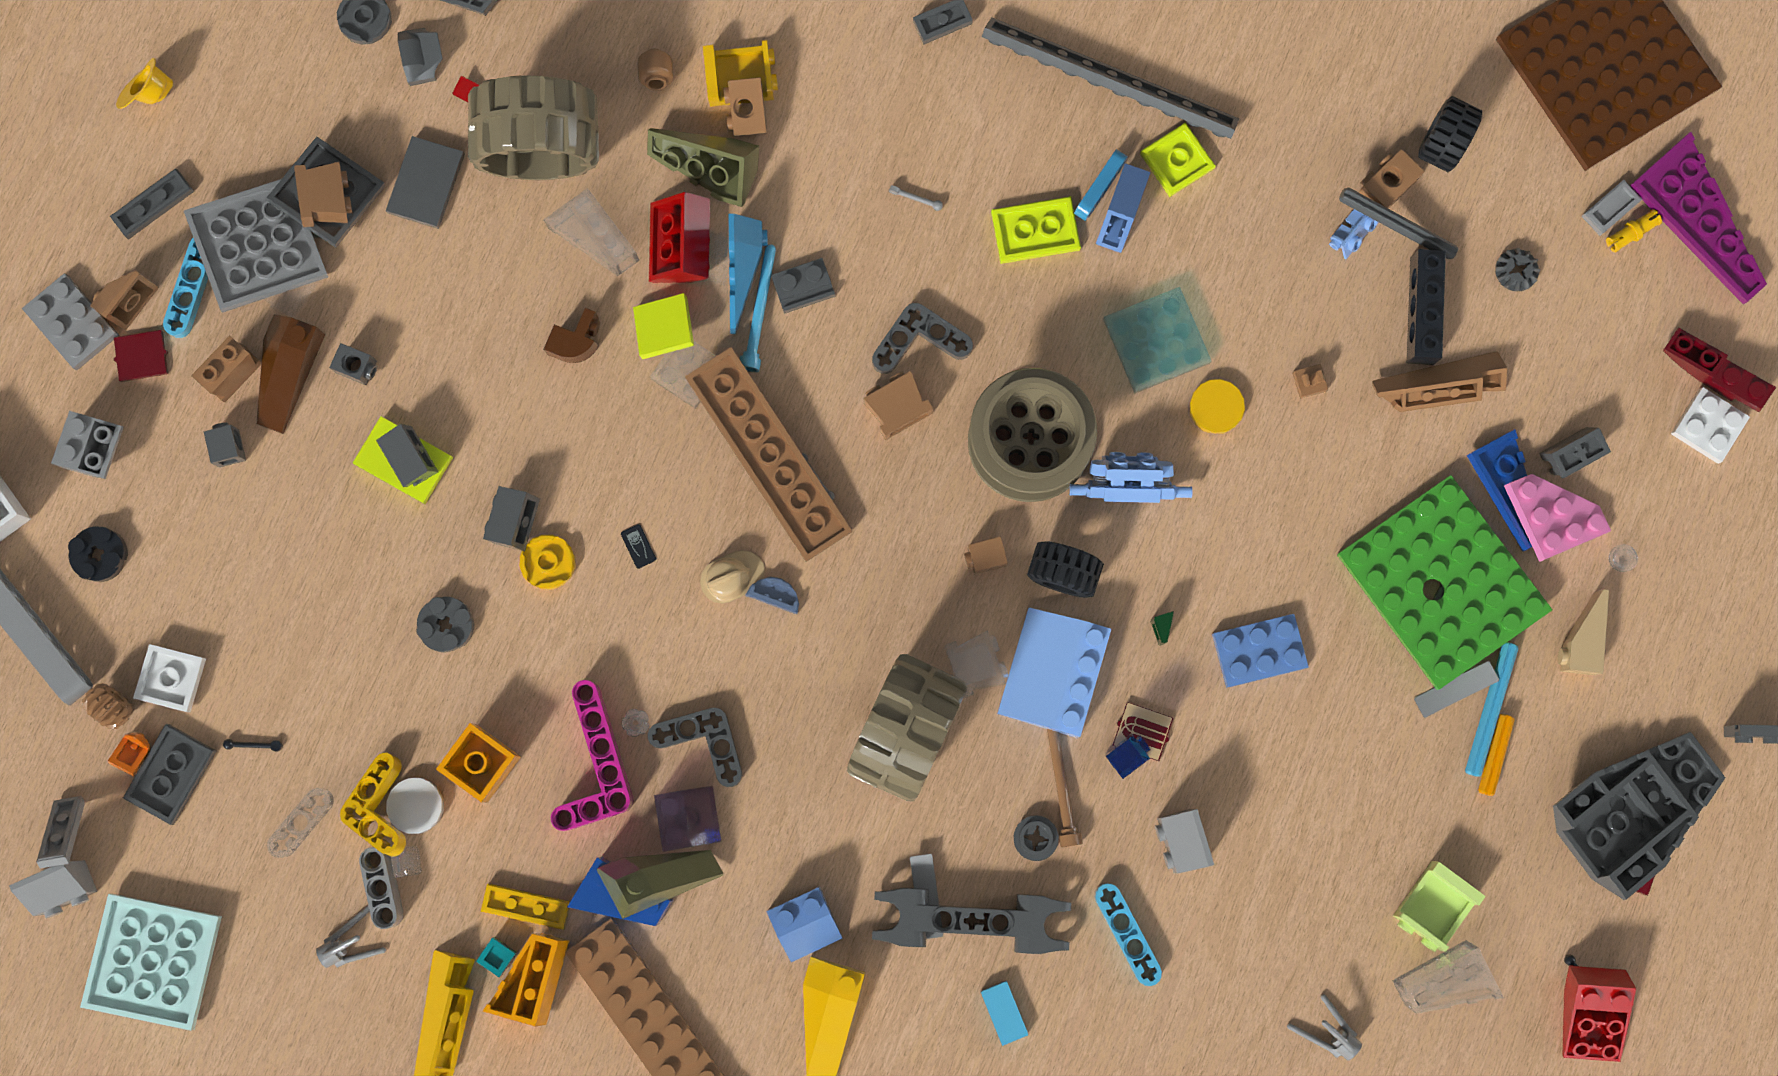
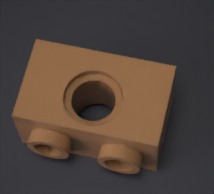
[724,78,767,136]
[1359,149,1425,209]

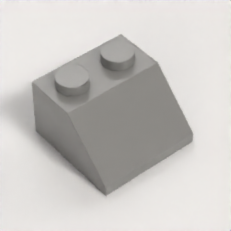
[1155,809,1214,874]
[9,860,97,918]

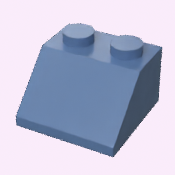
[766,886,843,962]

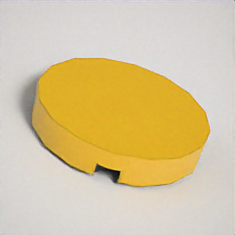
[1189,379,1245,434]
[519,535,575,589]

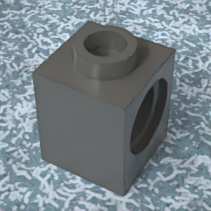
[329,343,377,385]
[203,423,246,468]

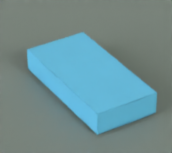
[980,981,1028,1046]

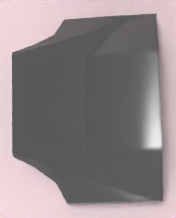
[398,28,443,86]

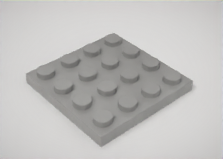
[184,179,328,313]

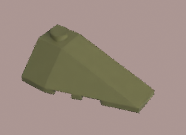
[647,128,759,207]

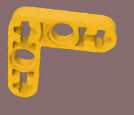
[340,753,406,857]

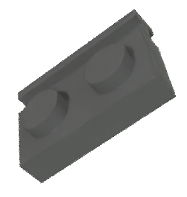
[771,258,836,314]
[1724,724,1778,744]

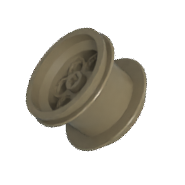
[968,368,1097,502]

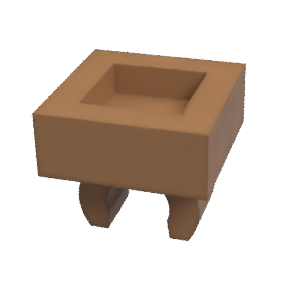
[1292,364,1328,399]

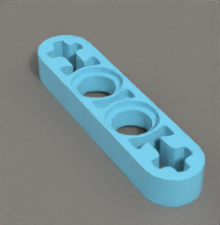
[163,238,208,338]
[1094,883,1162,986]

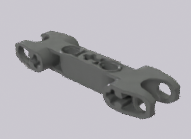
[872,888,1071,954]

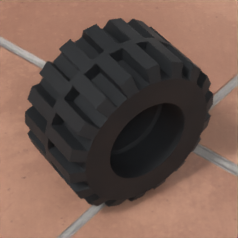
[1418,96,1482,172]
[1027,541,1104,598]

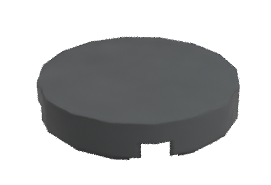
[337,0,392,45]

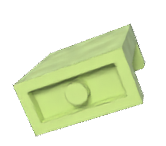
[1393,861,1486,952]

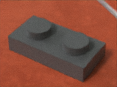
[913,0,973,45]

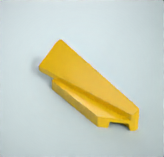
[414,950,475,1076]

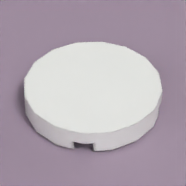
[386,778,444,834]

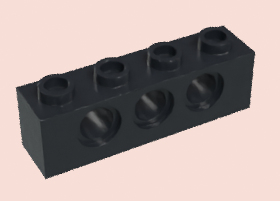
[1406,249,1446,365]

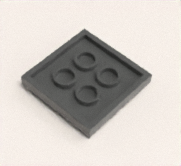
[267,136,385,248]

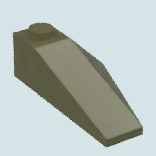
[597,850,724,919]

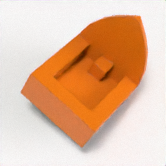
[108,732,151,776]

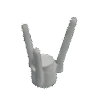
[316,906,386,968]
[1287,994,1362,1060]

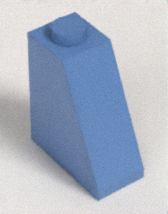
[1096,163,1150,253]

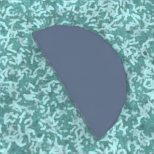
[745,577,799,615]

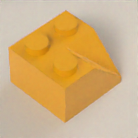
[436,723,521,803]

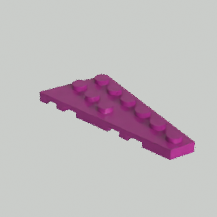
[1630,132,1767,305]

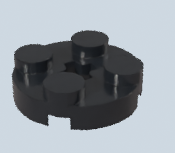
[68,526,128,582]

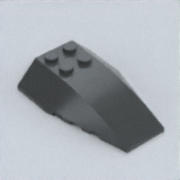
[1553,732,1726,900]

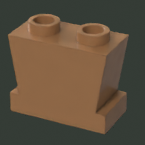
[294,162,352,227]
[191,335,261,402]
[863,371,933,441]

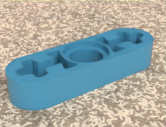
[1074,149,1128,221]

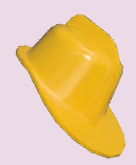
[116,58,173,109]

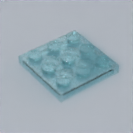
[1103,287,1212,393]

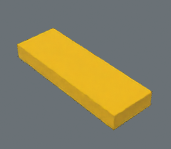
[481,883,570,930]

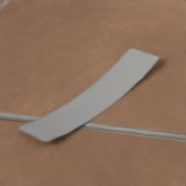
[1414,662,1499,718]
[910,854,943,939]

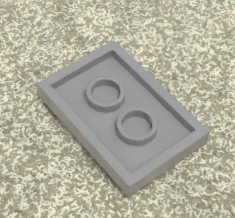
[22,273,119,370]

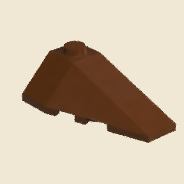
[256,314,326,434]

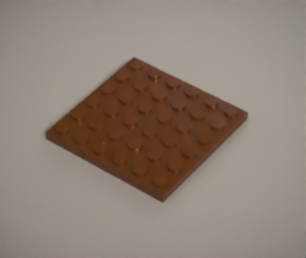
[1496,0,1722,171]

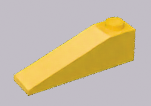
[803,956,865,1076]

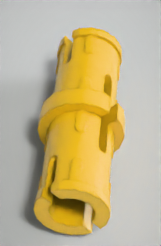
[1606,209,1662,253]

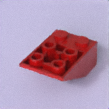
[1562,966,1636,1062]

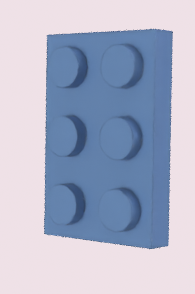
[1212,614,1309,688]

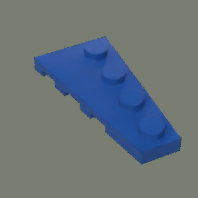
[1467,429,1532,551]

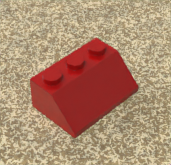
[649,192,711,283]

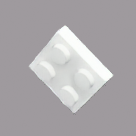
[1671,387,1750,464]
[133,644,206,712]

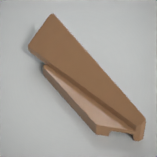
[1372,352,1507,412]

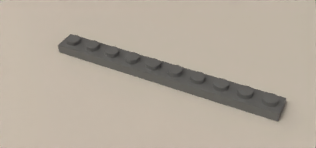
[982,17,1240,139]

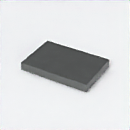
[386,136,465,229]
[123,724,217,825]

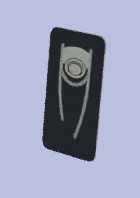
[621,524,656,569]

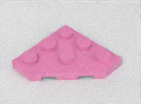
[1504,474,1611,562]

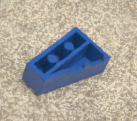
[567,857,673,926]

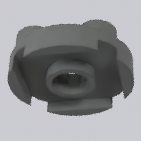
[416,597,474,653]

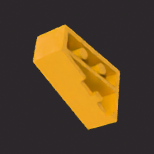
[482,933,569,1027]

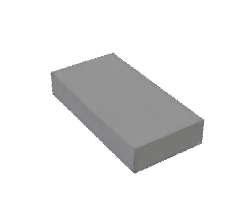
[1581,180,1643,236]

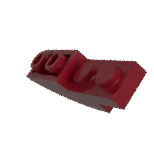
[1663,327,1777,412]

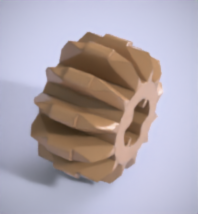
[82,683,133,730]

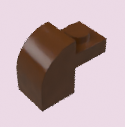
[543,308,600,363]

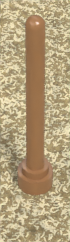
[1047,729,1083,847]

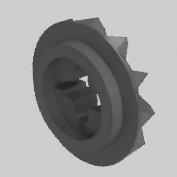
[1495,248,1540,291]
[1013,816,1059,861]

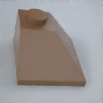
[90,271,159,331]

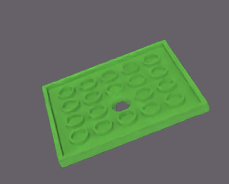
[1337,475,1553,691]

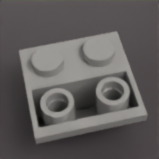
[51,411,124,479]

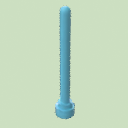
[739,244,776,372]

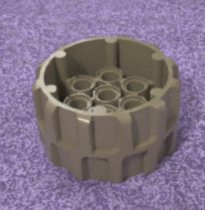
[468,75,599,180]
[847,654,967,801]

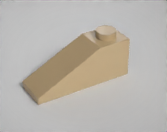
[1558,590,1609,675]

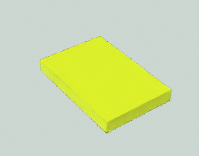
[991,196,1081,264]
[353,416,453,504]

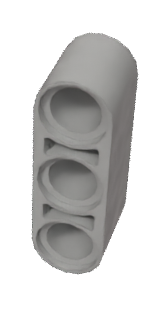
[359,847,403,929]

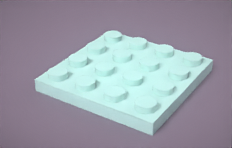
[80,894,222,1031]

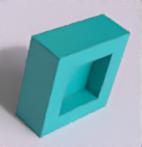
[476,937,517,978]

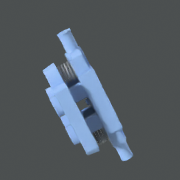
[1069,452,1193,503]

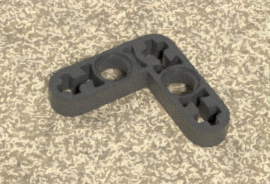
[872,303,973,374]
[648,708,743,787]

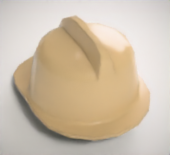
[700,550,765,604]

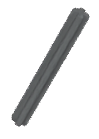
[1339,187,1458,259]

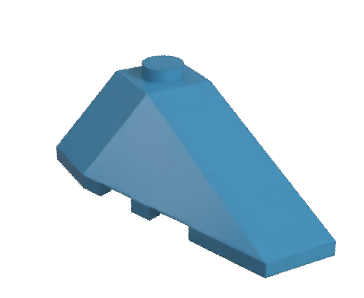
[729,214,768,334]

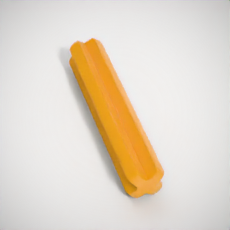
[1478,714,1515,796]

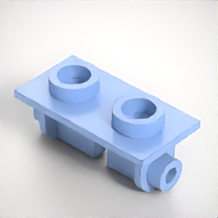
[1329,209,1378,259]

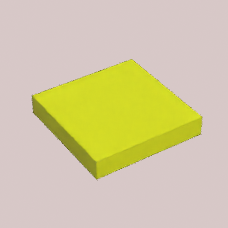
[1140,123,1216,197]
[633,293,694,359]

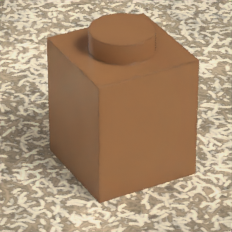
[964,536,1008,575]

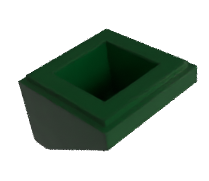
[1150,611,1174,646]

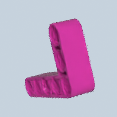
[550,680,634,831]

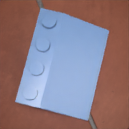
[997,608,1111,738]

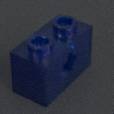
[1105,734,1151,779]

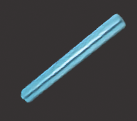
[1465,642,1519,777]

